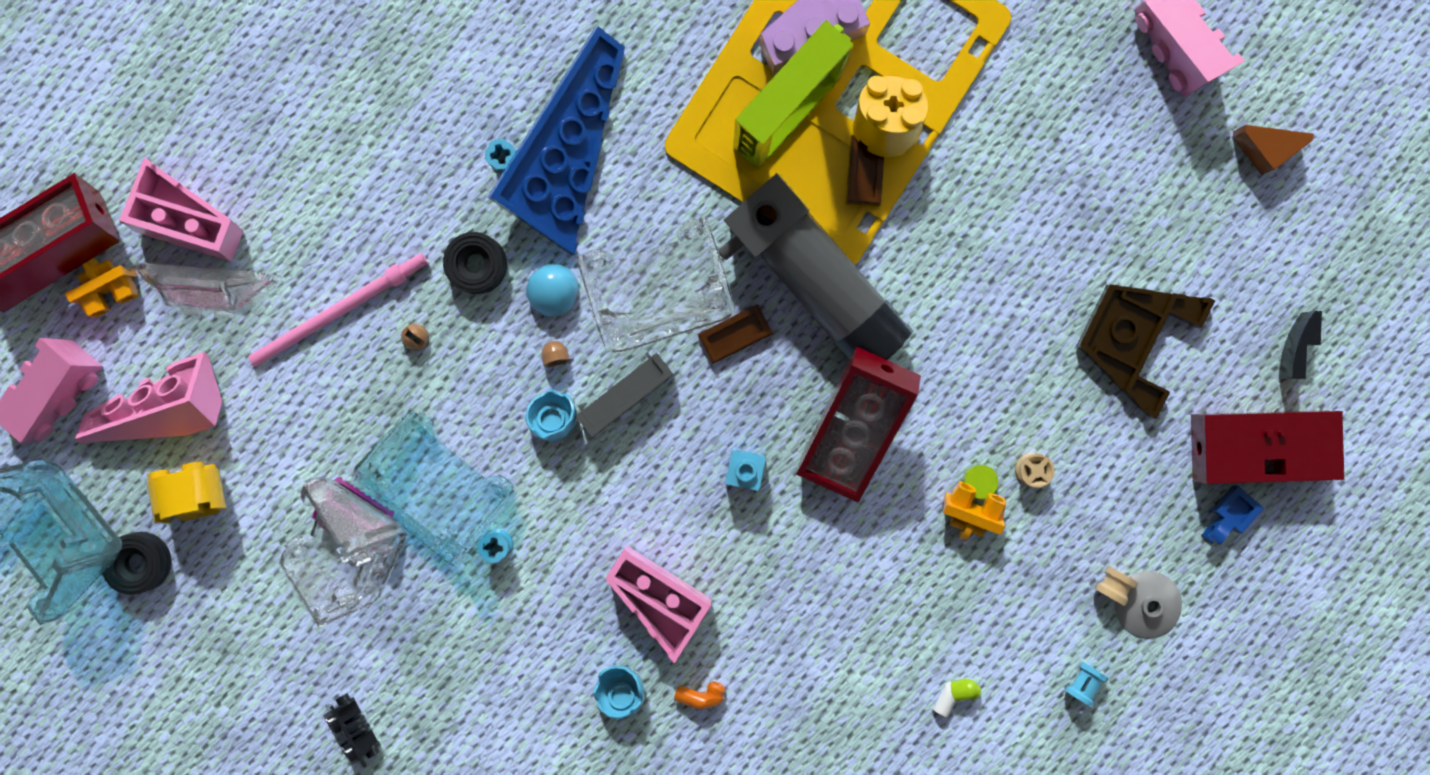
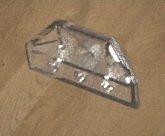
[136,263,283,319]

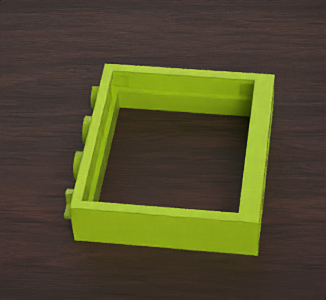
[733,20,854,169]

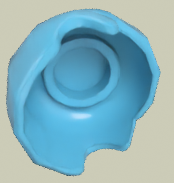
[526,264,579,317]
[525,389,577,442]
[593,665,645,720]

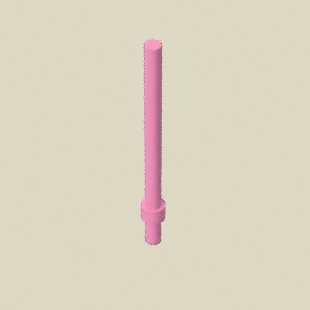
[248,252,429,367]

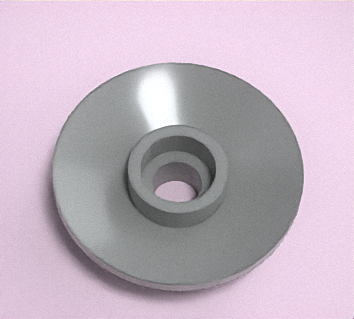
[1115,571,1182,638]

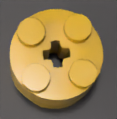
[853,76,928,157]
[147,462,227,524]

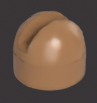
[401,324,429,351]
[541,341,570,368]

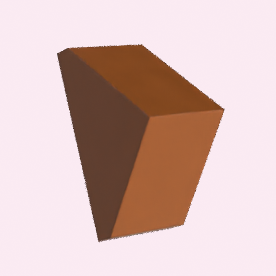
[1232,125,1314,175]

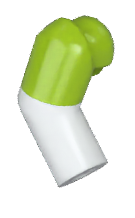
[933,678,981,718]

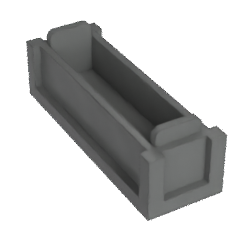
[576,352,674,437]

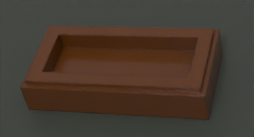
[846,135,884,206]
[698,304,773,364]

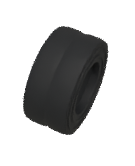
[443,232,507,294]
[101,531,171,595]

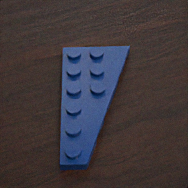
[487,26,625,255]

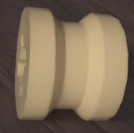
[1015,453,1055,488]
[1094,565,1138,606]

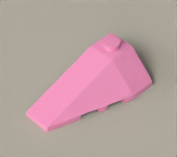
[75,352,223,443]

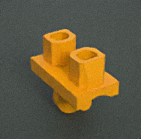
[65,258,139,318]
[942,481,1006,541]

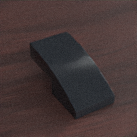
[1279,311,1322,379]

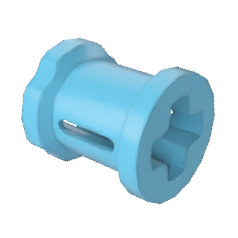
[485,139,517,174]
[478,529,513,563]
[1065,661,1109,707]

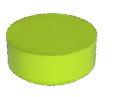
[963,464,998,499]

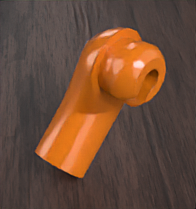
[674,681,726,710]

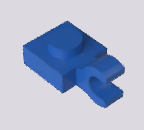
[1201,485,1264,545]

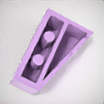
[759,0,870,75]

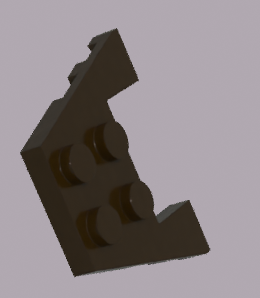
[1076,284,1216,419]

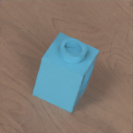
[725,449,766,491]

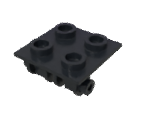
[323,693,380,768]

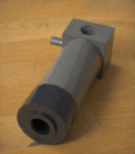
[718,173,913,361]

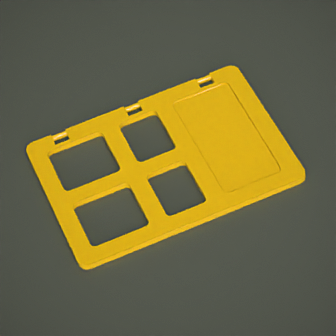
[665,0,1011,265]

